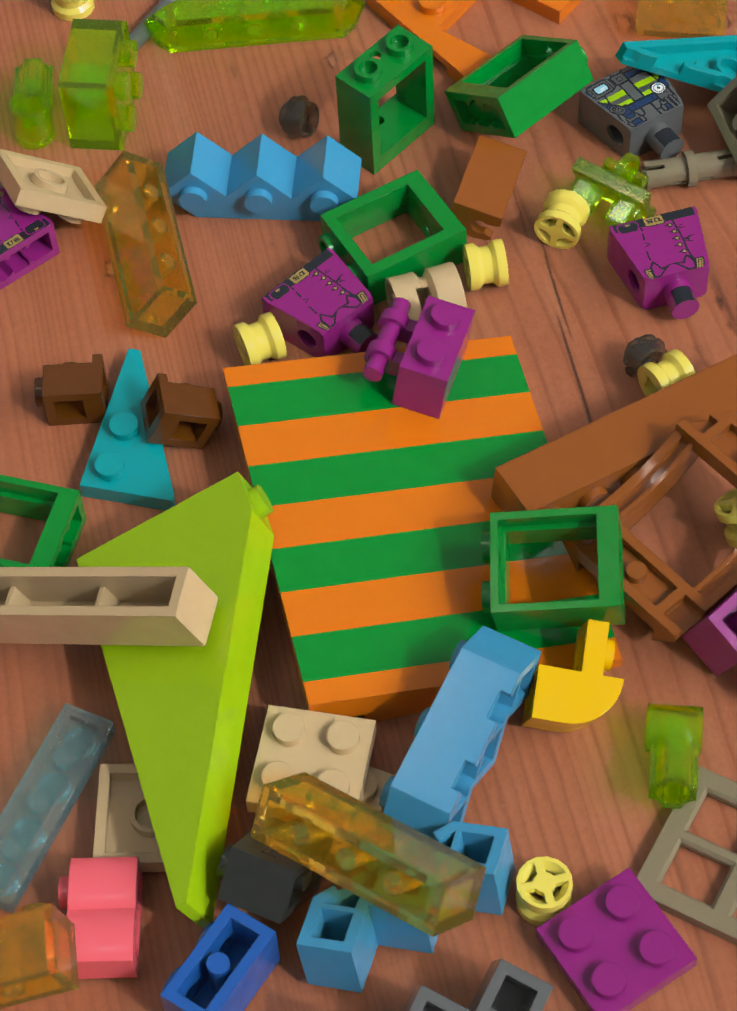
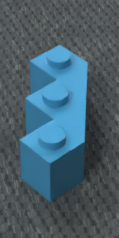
[161,132,362,221]
[379,626,542,849]
[296,821,516,993]

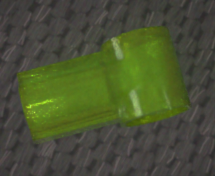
[9,58,56,150]
[645,703,703,809]

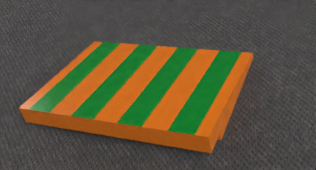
[223,336,623,722]

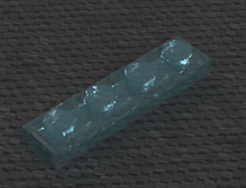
[0,703,116,914]

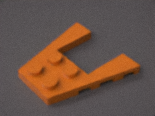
[367,0,582,82]

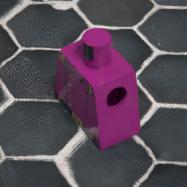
[0,188,60,290]
[607,206,709,319]
[262,248,378,357]

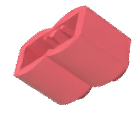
[54,857,143,979]

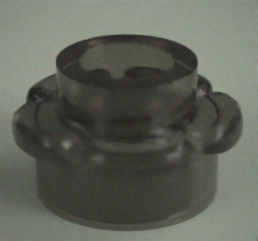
[279,95,320,140]
[623,334,668,377]

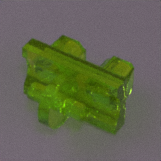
[570,152,657,226]

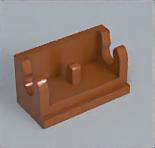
[451,134,527,240]

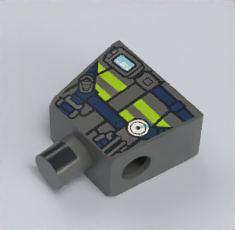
[578,66,684,160]

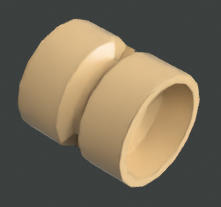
[385,262,467,321]

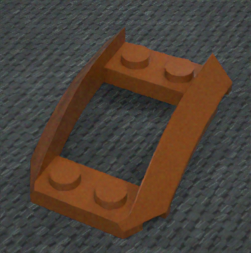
[562,411,737,642]

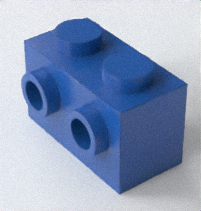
[160,903,281,1011]

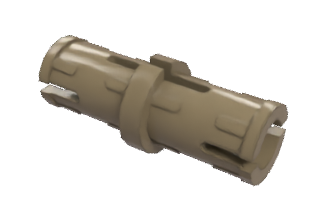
[641,148,737,191]

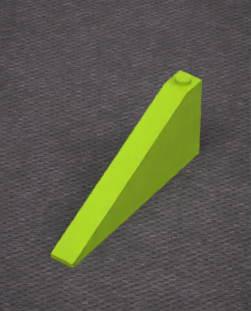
[76,472,274,928]

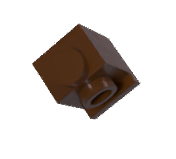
[34,354,109,426]
[140,373,223,449]

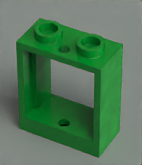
[335,25,435,175]
[444,35,594,138]
[318,169,467,306]
[0,475,87,567]
[481,505,625,631]

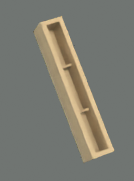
[0,567,218,646]

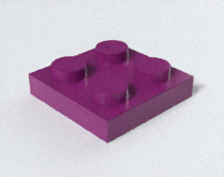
[536,868,697,1011]

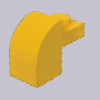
[522,619,624,732]

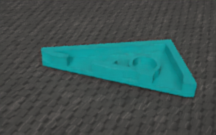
[615,35,737,92]
[80,348,176,511]

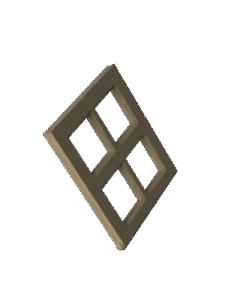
[637,764,737,945]

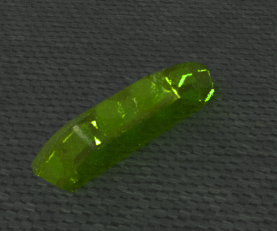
[143,0,366,53]

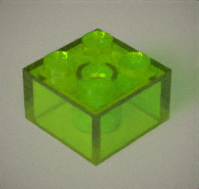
[58,19,143,151]

